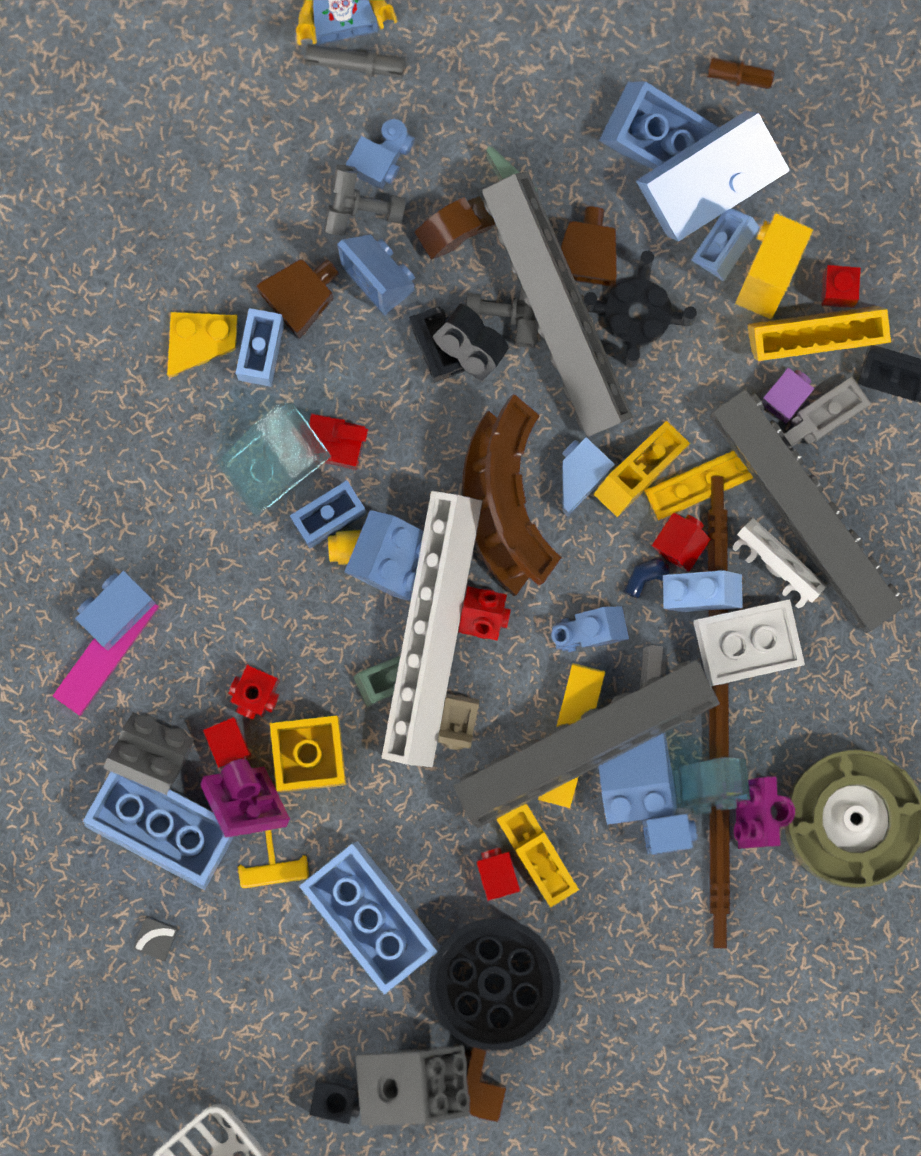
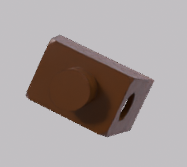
[561,206,617,287]
[256,259,339,339]

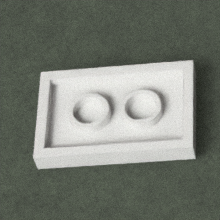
[693,599,805,686]

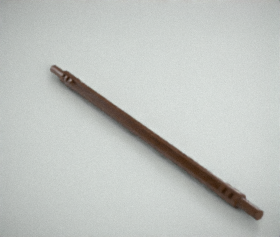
[707,476,730,948]

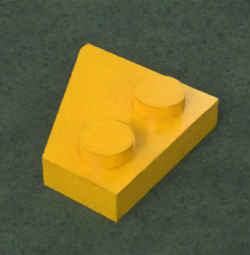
[167,312,238,377]

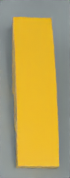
[538,663,605,808]
[496,803,579,908]

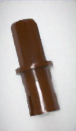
[707,57,774,89]

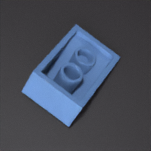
[599,81,719,169]
[337,234,415,316]
[599,732,678,825]

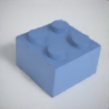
[345,510,424,601]

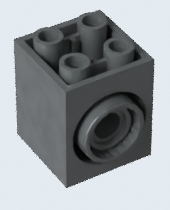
[356,1046,470,1126]

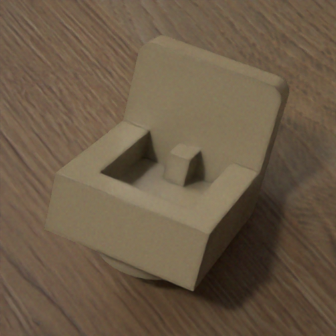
[438,693,479,750]

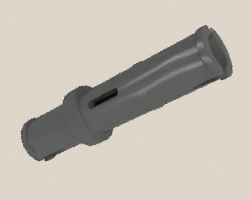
[305,44,405,78]

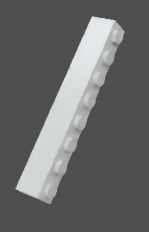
[382,491,482,767]

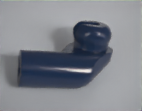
[624,558,670,599]

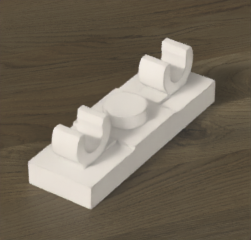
[733,518,827,608]

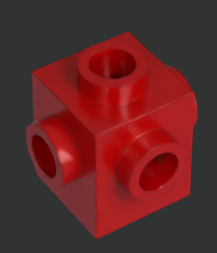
[458,586,511,641]
[228,665,280,720]

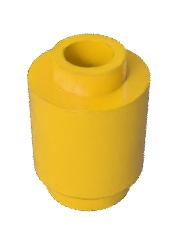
[328,530,362,565]

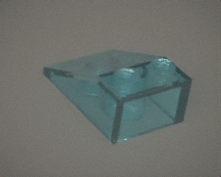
[217,403,332,516]

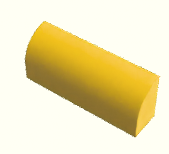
[747,306,891,361]

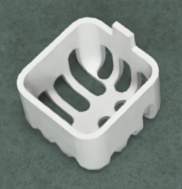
[153,1104,269,1156]

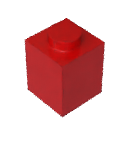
[821,265,861,308]
[651,512,711,572]
[203,717,252,769]
[476,848,520,901]

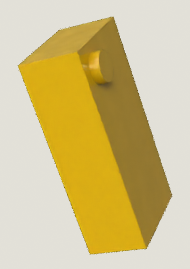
[735,213,813,320]

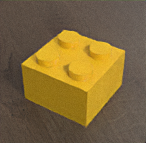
[270,715,347,793]

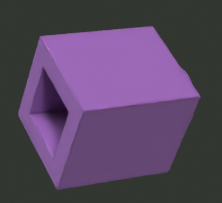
[761,368,814,424]

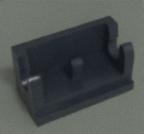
[409,306,466,383]
[857,345,921,403]

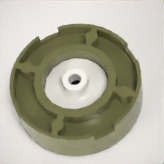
[784,750,921,888]

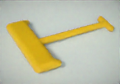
[238,830,309,888]

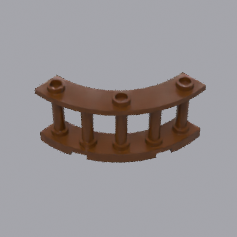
[462,394,562,596]

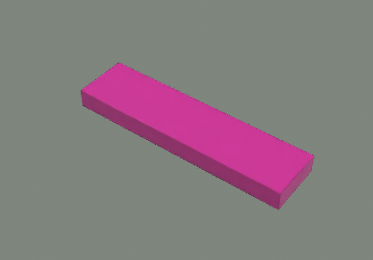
[52,604,159,716]

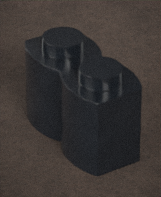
[433,304,509,381]

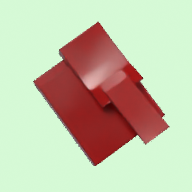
[306,413,369,470]

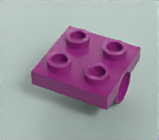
[200,759,290,838]
[732,777,795,849]

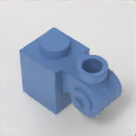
[346,119,415,190]
[551,606,629,652]

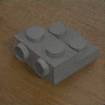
[104,713,194,795]

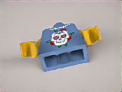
[296,0,398,45]

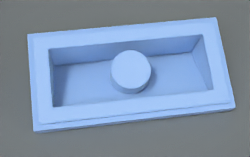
[691,208,759,281]

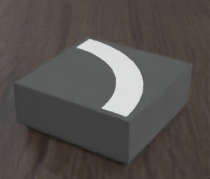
[133,917,178,962]

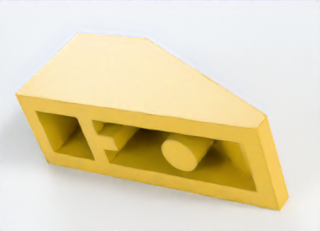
[593,421,690,517]

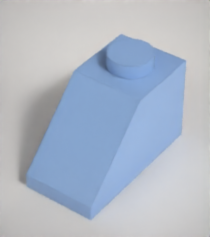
[562,437,615,517]

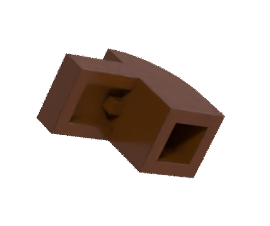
[415,196,496,260]
[464,1047,506,1123]

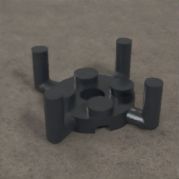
[584,251,697,368]

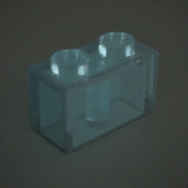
[673,758,750,815]

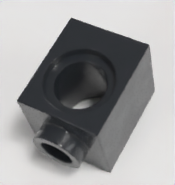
[309,1079,360,1125]

